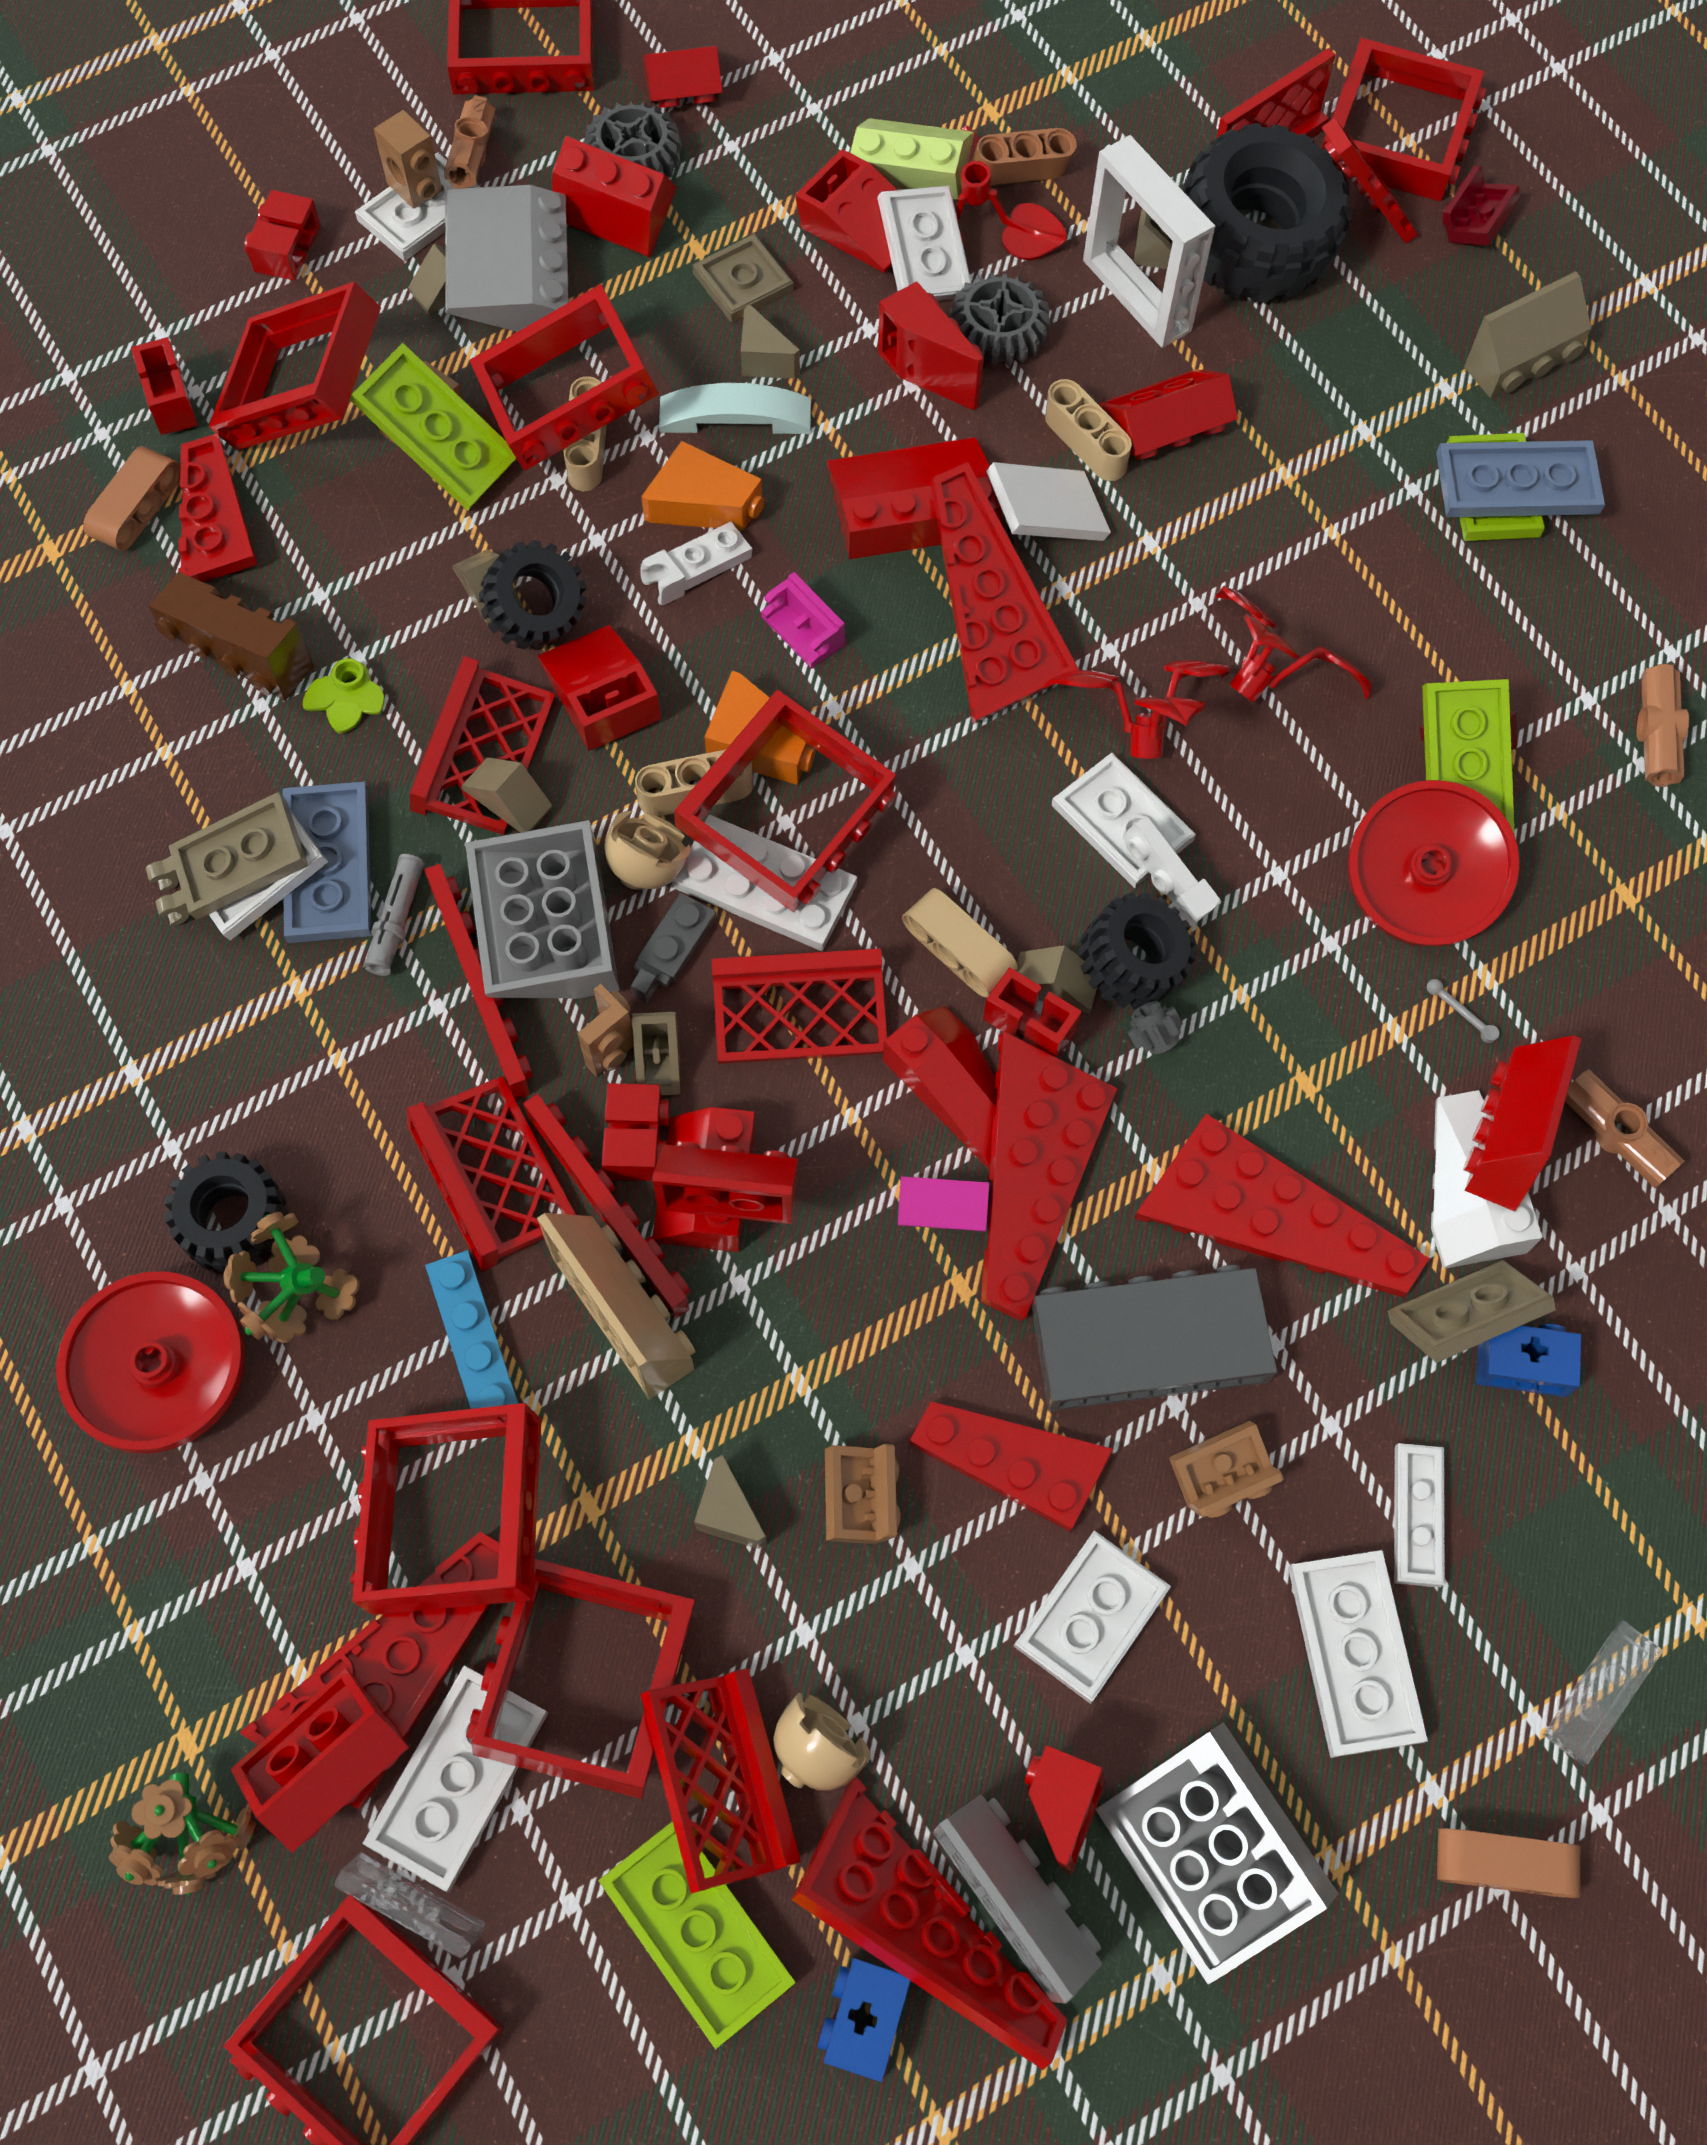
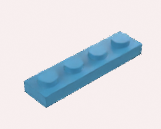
[425,1250,519,1409]

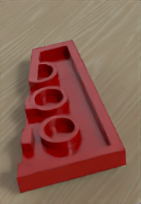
[1322,117,1418,244]
[178,433,258,582]
[909,1401,1113,1532]

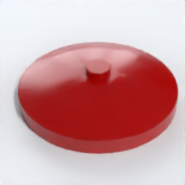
[1347,780,1519,947]
[56,1272,245,1454]

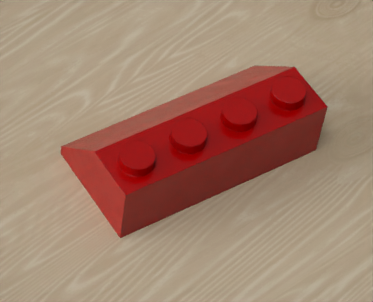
[1463,1035,1581,1212]

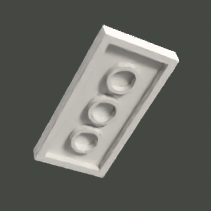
[672,815,857,952]
[1288,1550,1428,1758]
[362,1666,548,1892]

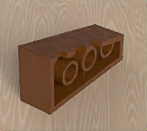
[149,572,314,701]

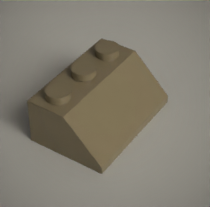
[1464,271,1591,399]

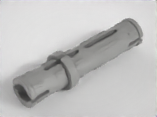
[363,854,425,976]

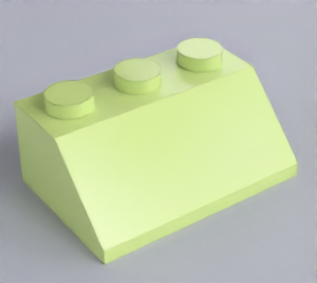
[850,118,974,200]

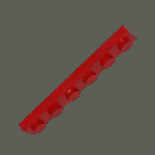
[424,864,533,1100]
[523,1094,691,1320]

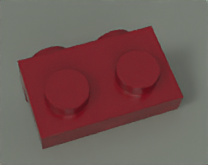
[1442,166,1521,246]

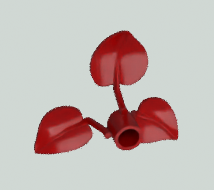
[956,125,1067,260]
[1215,586,1372,703]
[1044,660,1230,759]

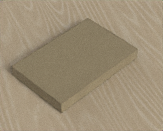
[1388,1260,1556,1363]

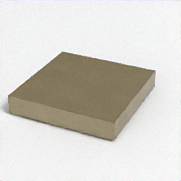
[692,234,794,323]

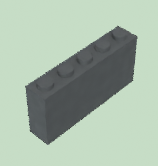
[1031,1265,1277,1412]

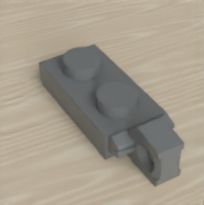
[631,893,717,1003]

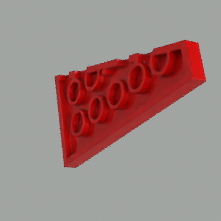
[931,461,1079,724]
[981,1031,1117,1321]
[1134,1114,1430,1297]
[239,1531,499,1811]
[791,1777,1067,2070]

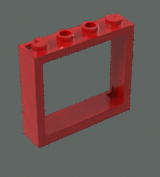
[447,0,594,95]
[1321,38,1486,202]
[209,281,381,451]
[469,284,659,471]
[674,689,897,913]
[350,1403,542,1615]
[466,1559,694,1799]
[223,1894,504,2145]

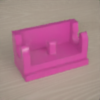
[761,572,845,669]
[898,1176,989,1232]

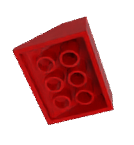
[827,437,1003,560]

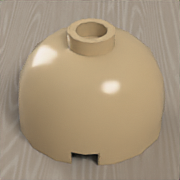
[604,811,691,890]
[773,1693,871,1790]

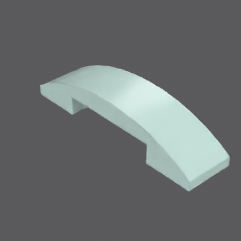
[659,383,811,434]

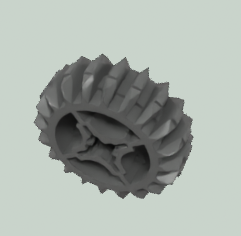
[584,100,682,177]
[950,271,1050,368]

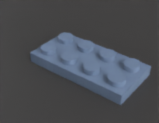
[1436,440,1605,517]
[283,781,372,943]

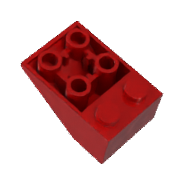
[795,149,897,273]
[878,281,984,410]
[537,625,661,751]

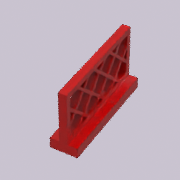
[1216,48,1336,138]
[410,656,555,835]
[712,949,887,1064]
[407,1076,576,1272]
[640,1668,801,1894]

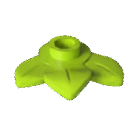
[303,658,384,734]

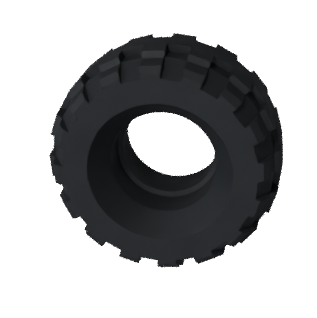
[1181,124,1352,302]

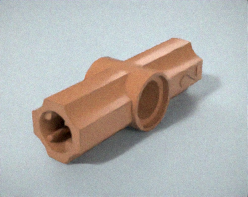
[444,95,496,189]
[1636,664,1689,787]
[1565,1069,1685,1188]

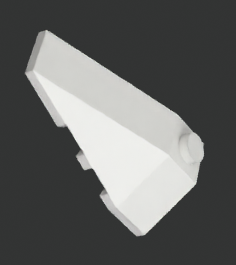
[1431,1090,1543,1269]

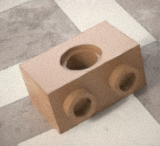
[373,110,442,209]

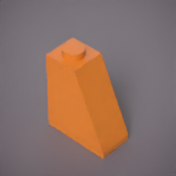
[641,441,765,530]
[704,671,815,785]

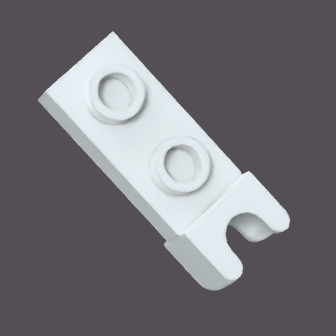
[640,521,752,605]
[1122,815,1221,926]

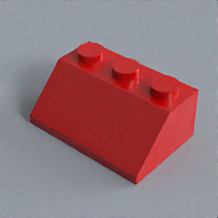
[552,136,677,258]
[1098,369,1238,459]
[652,1107,756,1252]
[653,1141,798,1224]
[230,1667,409,1853]

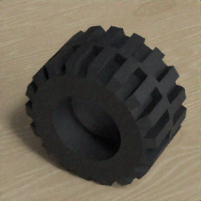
[479,540,587,650]
[1079,892,1197,1009]
[164,1152,288,1273]

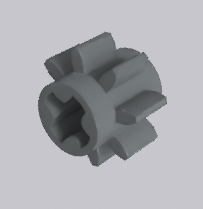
[1127,1001,1183,1054]

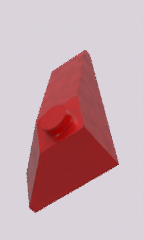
[882,1005,997,1171]

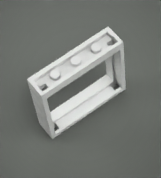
[1083,135,1215,348]

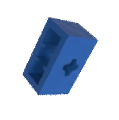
[1476,1324,1581,1397]
[817,1958,910,2082]

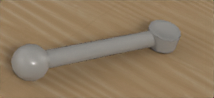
[1427,979,1499,1044]

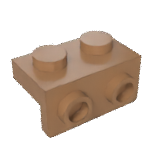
[577,984,634,1077]
[1169,1421,1284,1518]
[825,1444,901,1544]

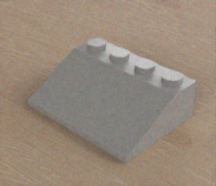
[445,185,568,332]
[465,820,620,999]
[1096,1722,1339,1985]
[932,1794,1102,2004]

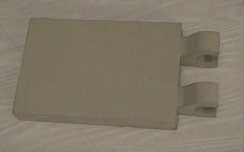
[145,792,308,926]

